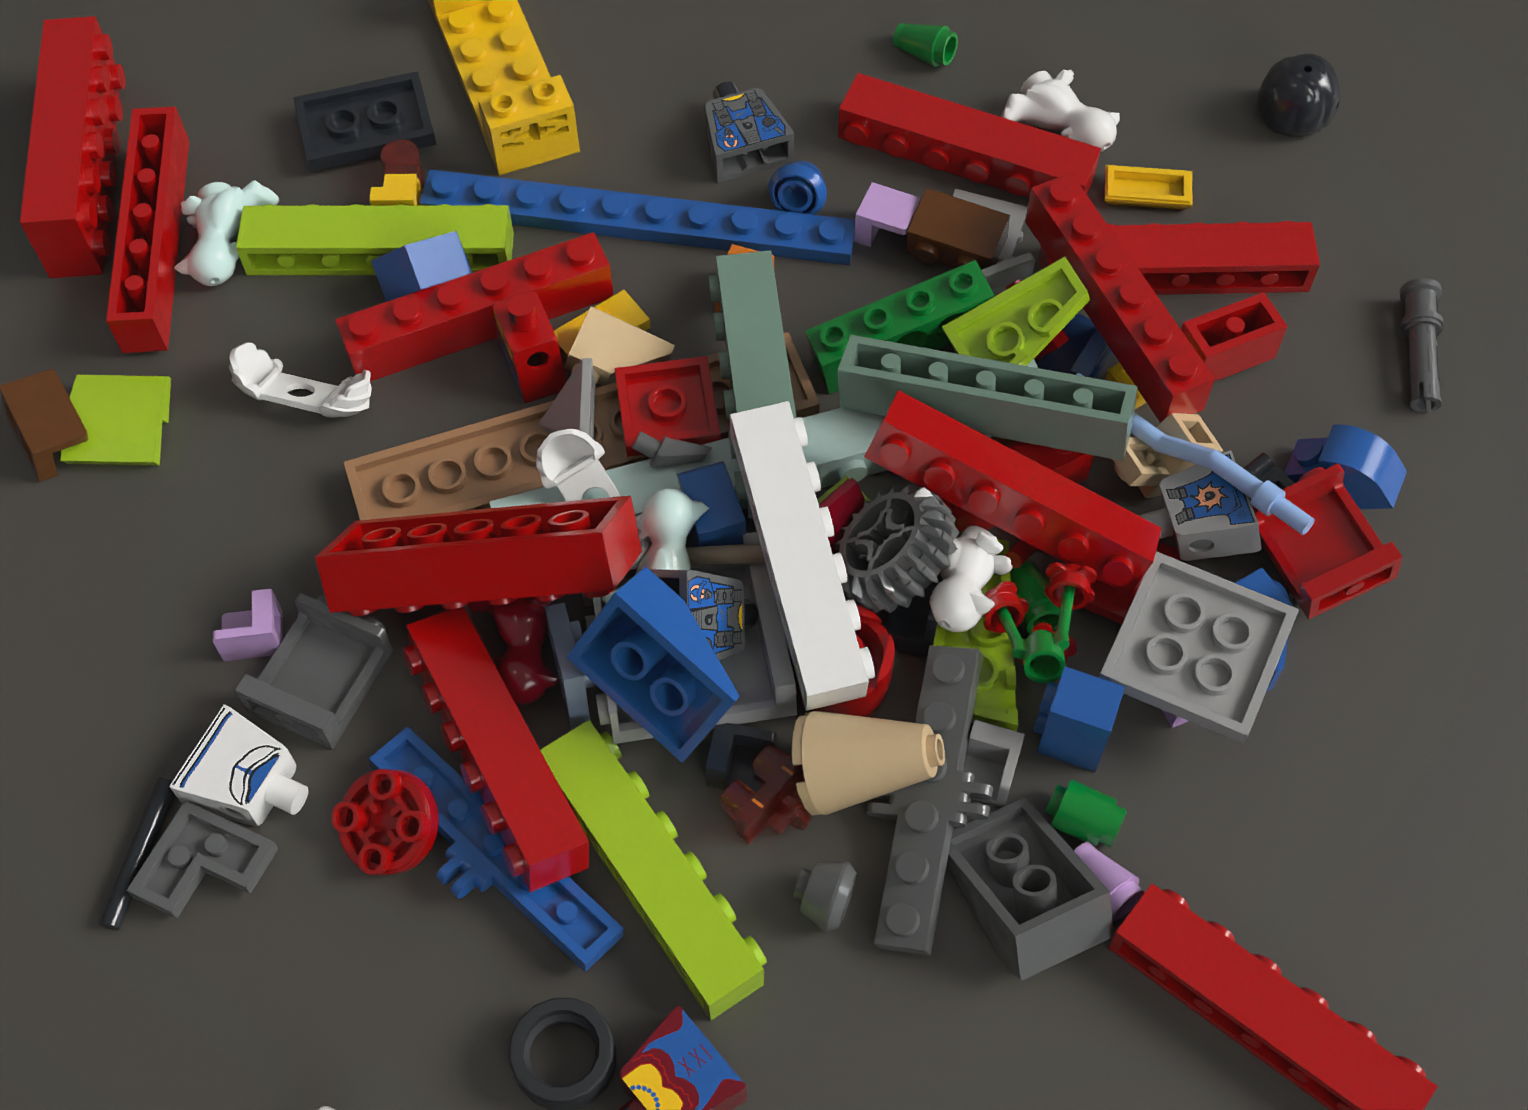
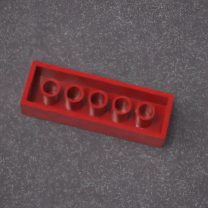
[20,16,126,279]
[315,495,642,616]

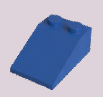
[566,567,740,763]

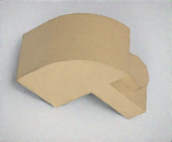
[1112,413,1223,498]

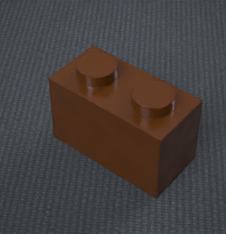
[907,188,1010,270]

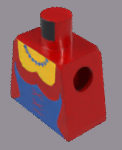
[492,291,566,404]

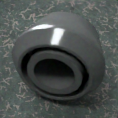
[793,861,857,932]

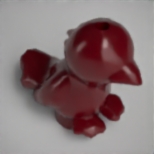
[468,597,569,704]

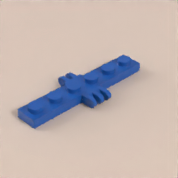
[369,727,624,972]

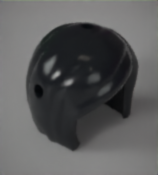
[1257,53,1340,137]

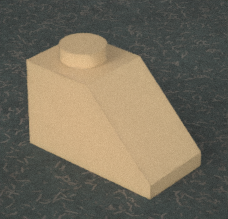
[564,306,675,386]

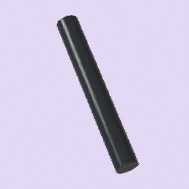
[99,777,174,931]

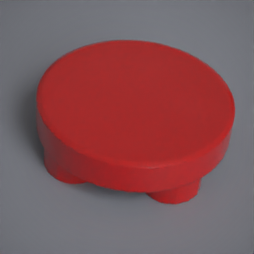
[331,769,439,875]

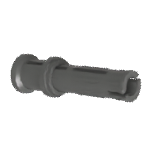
[1400,278,1444,413]

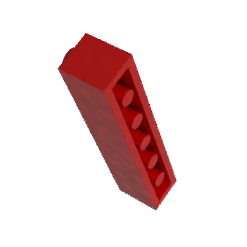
[838,73,1101,198]
[106,106,190,353]
[1025,173,1215,423]
[1039,221,1320,295]
[335,232,614,382]
[864,390,1162,596]
[402,607,589,893]
[1108,883,1438,1110]

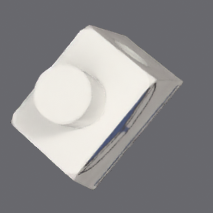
[169,705,308,827]

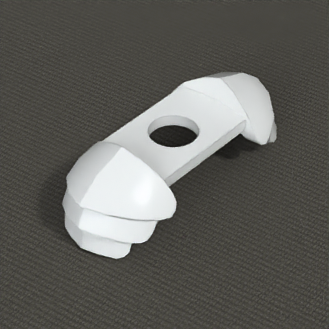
[229,342,372,418]
[536,429,651,571]

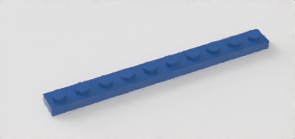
[419,169,855,265]

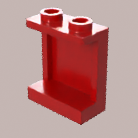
[1252,464,1403,620]

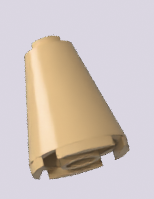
[792,711,945,815]

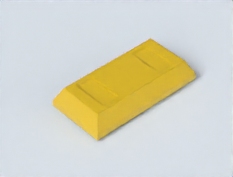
[1104,165,1193,210]

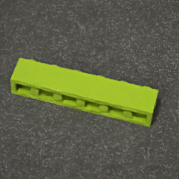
[236,204,514,275]
[540,720,767,1021]

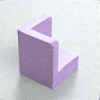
[854,182,921,247]
[212,589,283,662]

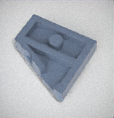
[545,603,595,731]

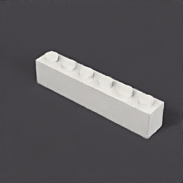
[730,401,875,711]

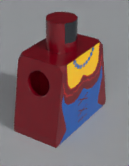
[618,1005,747,1110]

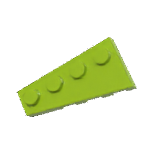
[917,531,1018,732]

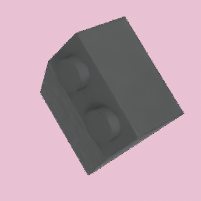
[947,797,1114,981]

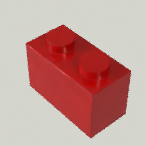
[1181,292,1288,382]

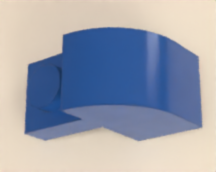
[1284,424,1407,509]

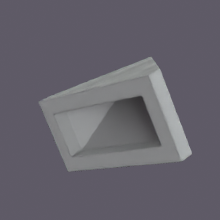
[538,358,596,440]

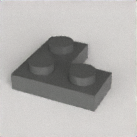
[126,800,278,919]

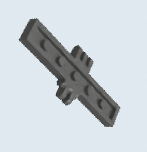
[866,645,993,956]

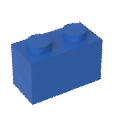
[1033,667,1125,772]

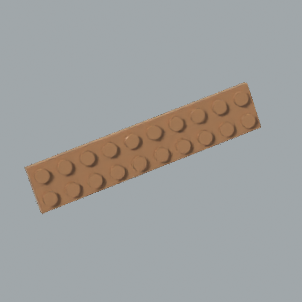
[343,332,820,520]

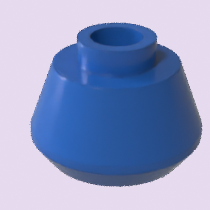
[768,161,827,215]

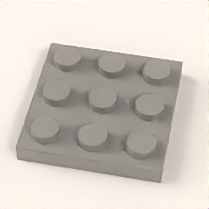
[1099,551,1299,744]

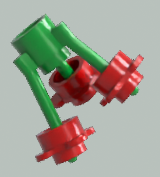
[982,562,1097,684]

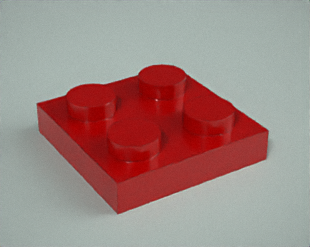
[614,356,721,457]

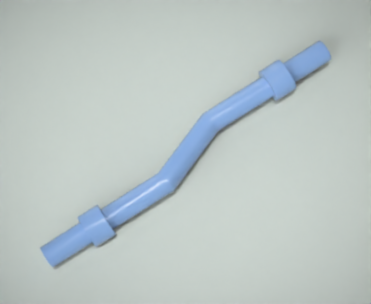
[1076,373,1315,535]

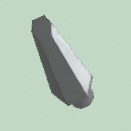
[631,431,712,467]

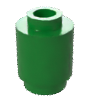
[1045,779,1127,848]

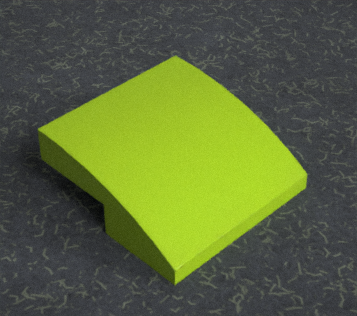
[60,375,171,466]

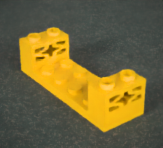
[428,0,580,176]

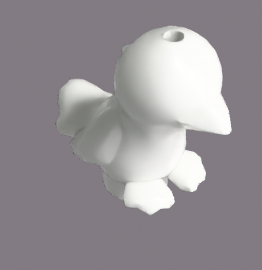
[1000,69,1120,152]
[929,526,1013,632]

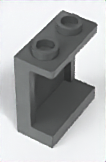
[235,593,393,750]

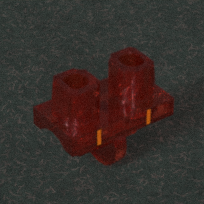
[721,745,812,845]

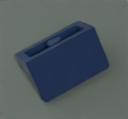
[1038,313,1113,379]

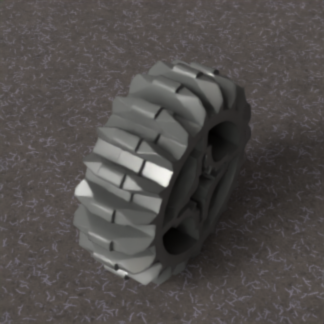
[833,483,959,613]

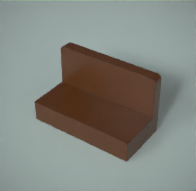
[0,369,88,482]

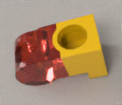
[369,139,424,206]

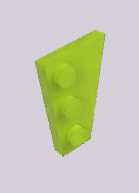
[942,257,1090,366]

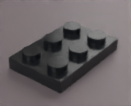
[293,71,437,172]

